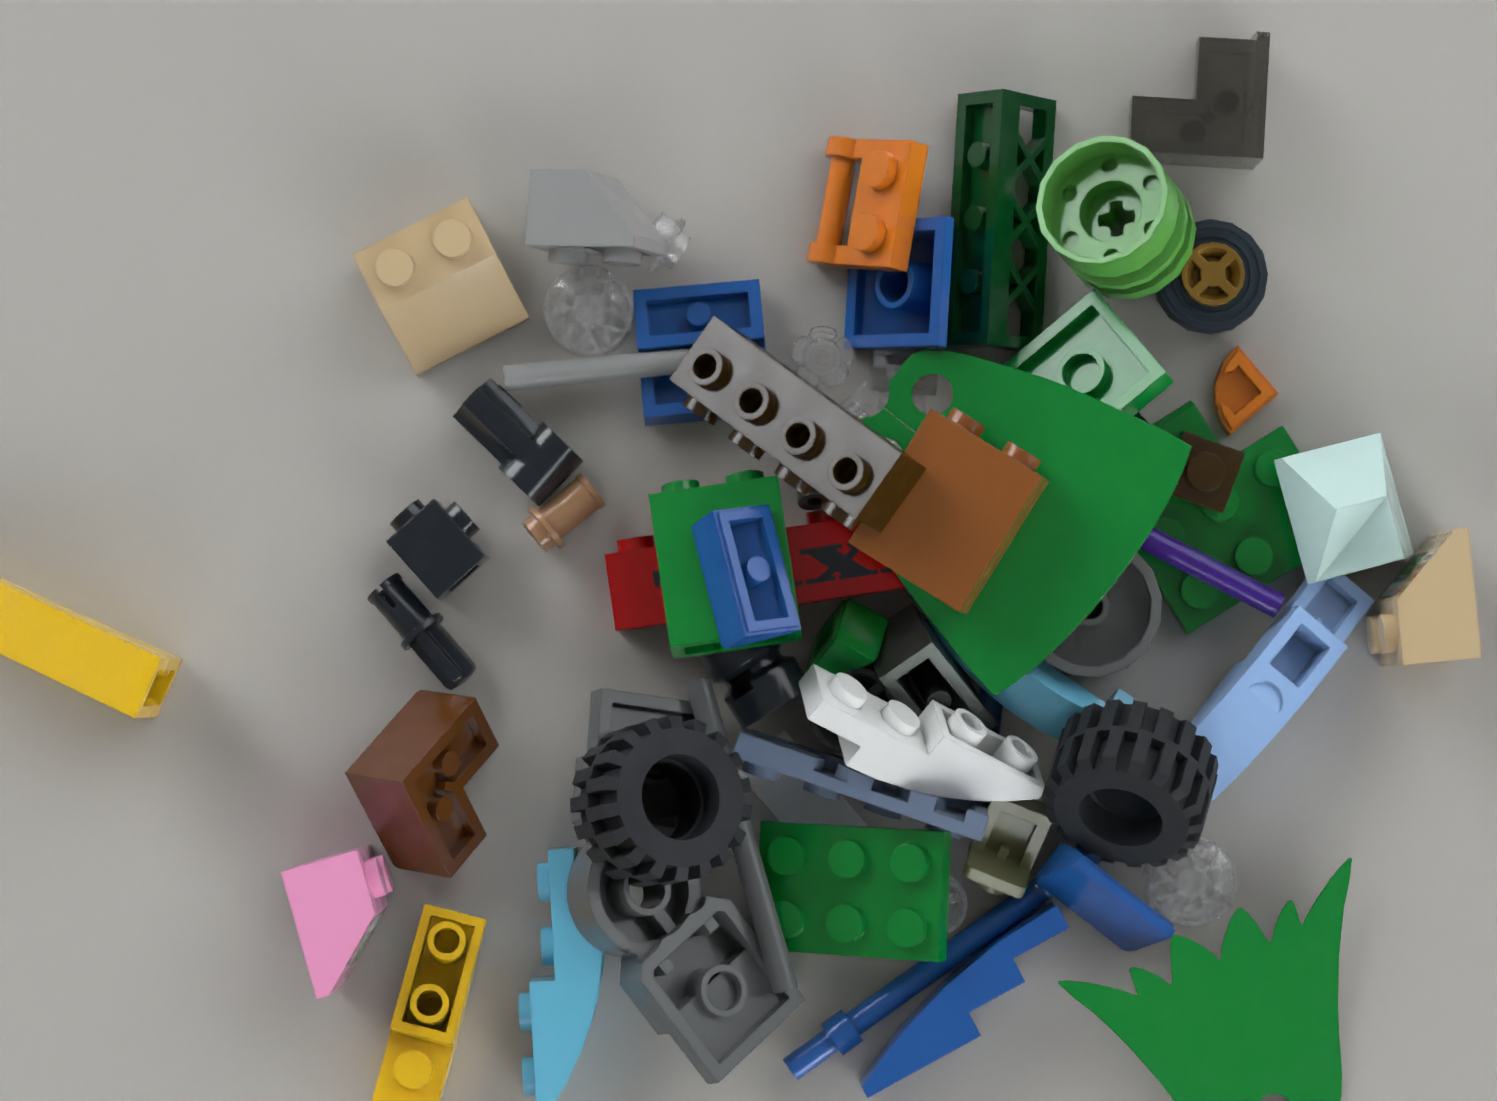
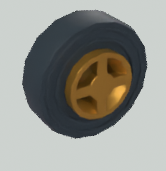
[1155,219,1268,334]

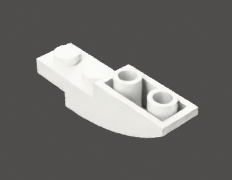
[798,664,1045,802]

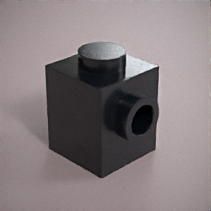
[386,498,489,600]

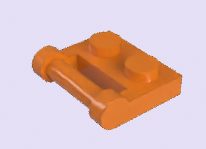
[807,136,929,272]

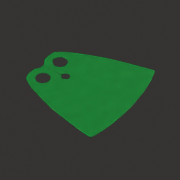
[860,350,1192,696]

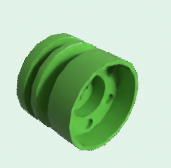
[1036,136,1196,300]

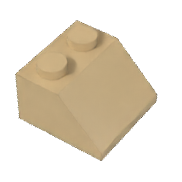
[352,197,530,376]

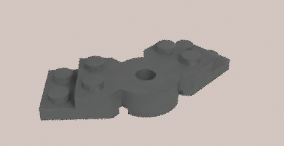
[567,688,806,1084]

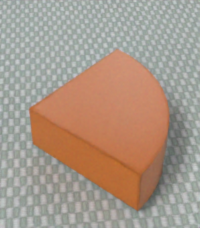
[1213,346,1279,436]

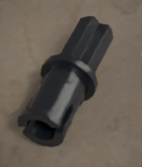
[367,573,476,690]

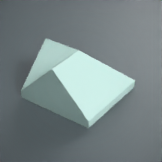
[1274,433,1414,584]

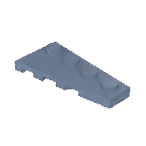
[734,727,989,842]

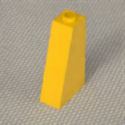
[0,577,183,718]

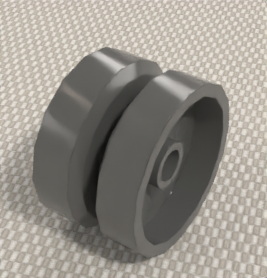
[1043,553,1162,677]

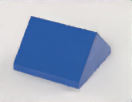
[844,216,954,354]

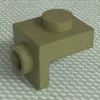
[962,799,1052,898]

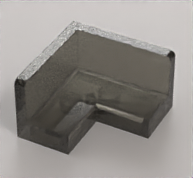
[1128,31,1270,170]

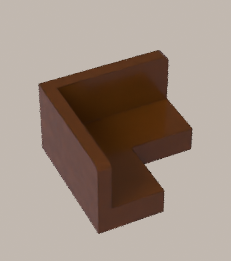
[345,690,499,878]

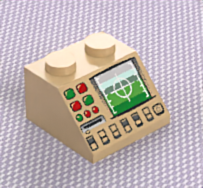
[1366,527,1482,666]

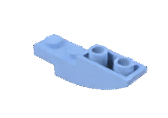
[1190,575,1375,801]

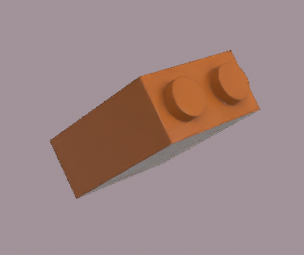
[848,407,1049,614]

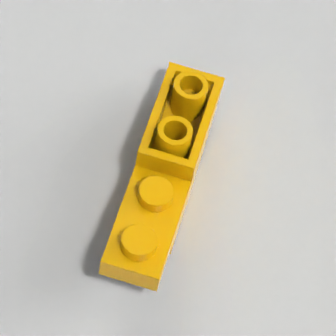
[372,903,487,1101]

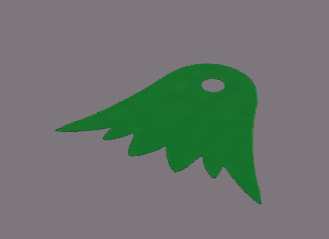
[1058,858,1352,1101]

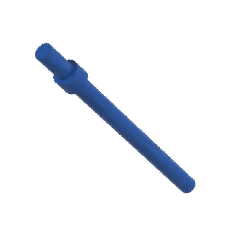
[783,848,1102,1080]

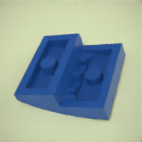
[633,279,765,426]

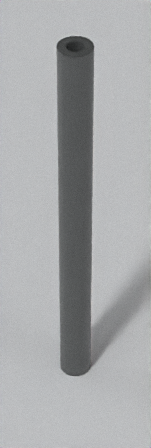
[685,676,798,994]

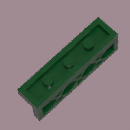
[946,89,1056,351]

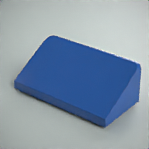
[692,504,801,649]
[1035,843,1176,951]

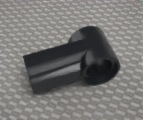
[453,378,583,507]

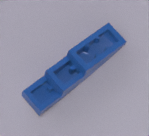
[859,901,1070,1098]

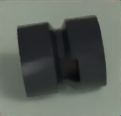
[697,643,805,729]

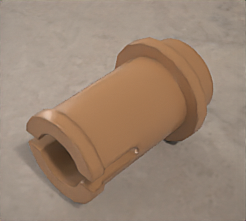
[522,473,606,552]

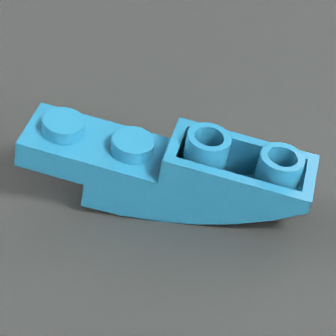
[519,846,605,1101]

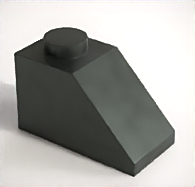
[872,603,998,730]

